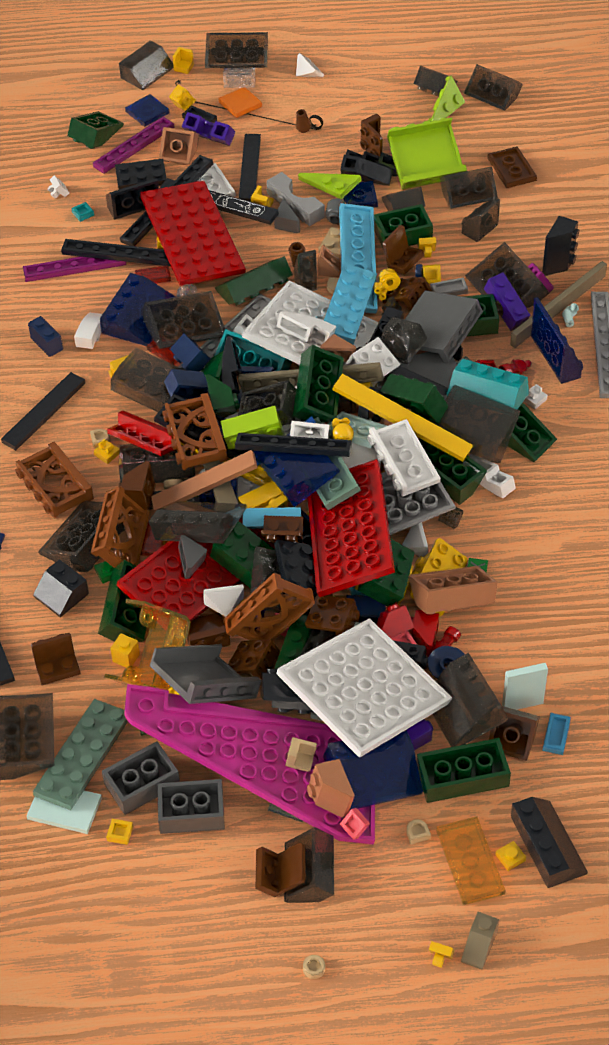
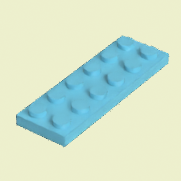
[324,263,377,345]

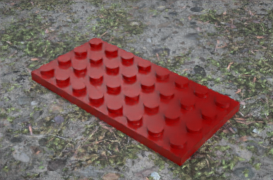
[140,181,246,286]
[306,459,395,597]
[116,504,275,637]

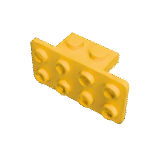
[407,538,468,617]

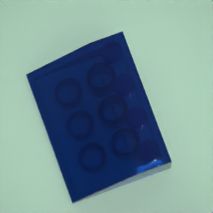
[100,273,179,347]
[531,297,583,384]
[253,434,340,507]
[323,730,423,810]

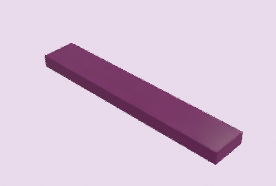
[93,116,175,174]
[23,257,126,282]

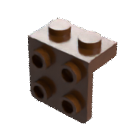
[360,114,383,157]
[383,225,424,275]
[305,595,360,636]
[183,613,231,647]
[255,843,305,897]

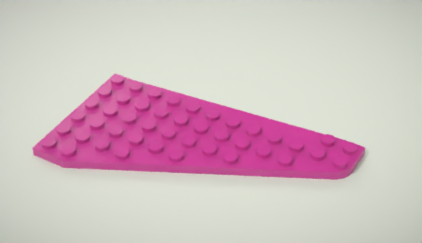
[124,684,375,845]

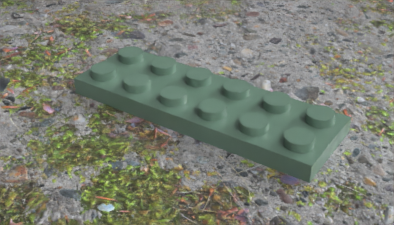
[295,417,361,510]
[33,699,128,810]

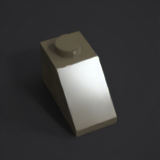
[461,912,499,970]

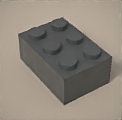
[102,741,180,815]
[157,779,225,834]

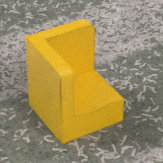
[173,47,194,74]
[251,185,274,207]

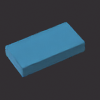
[542,713,571,755]

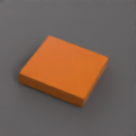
[218,87,262,118]

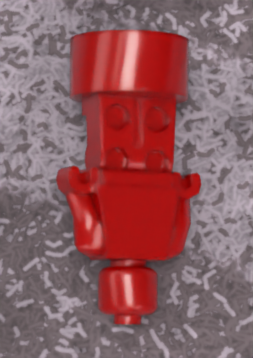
[499,359,532,375]
[433,626,461,651]

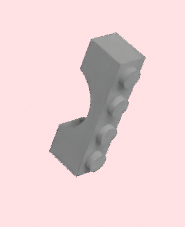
[266,172,325,226]

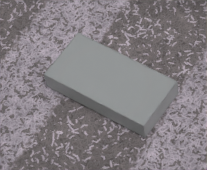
[430,277,469,296]

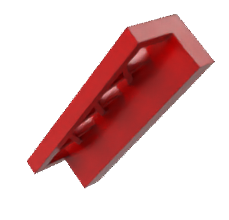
[108,410,174,456]

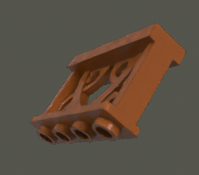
[162,393,227,470]
[15,441,94,519]
[91,486,150,568]
[224,573,315,641]

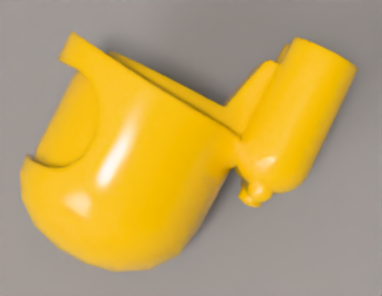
[373,268,401,300]
[331,417,354,440]

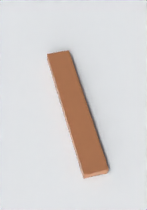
[151,450,258,514]

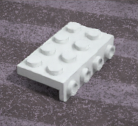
[367,419,441,497]

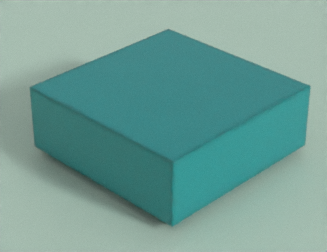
[71,202,94,222]

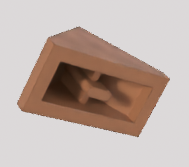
[318,245,341,278]
[320,334,356,362]

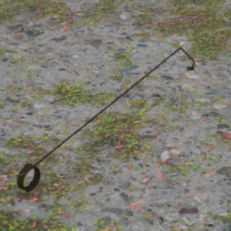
[175,80,323,130]

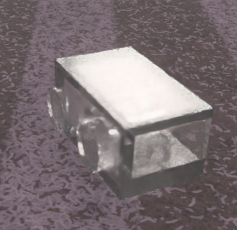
[223,68,256,88]

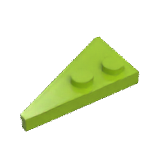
[429,75,465,121]
[298,173,362,199]

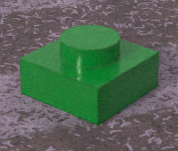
[94,561,114,584]

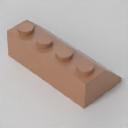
[408,566,498,614]

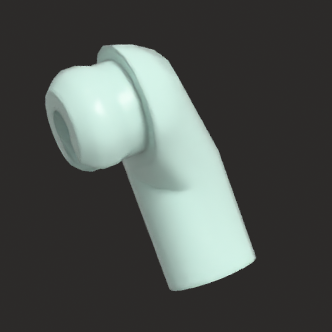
[562,303,579,327]

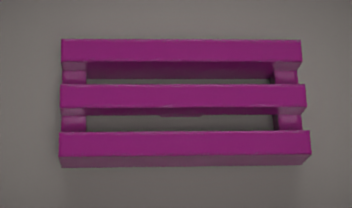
[528,263,554,293]

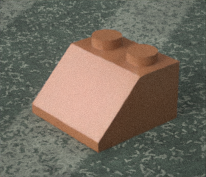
[159,127,199,165]
[307,759,355,818]

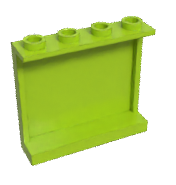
[387,117,467,190]

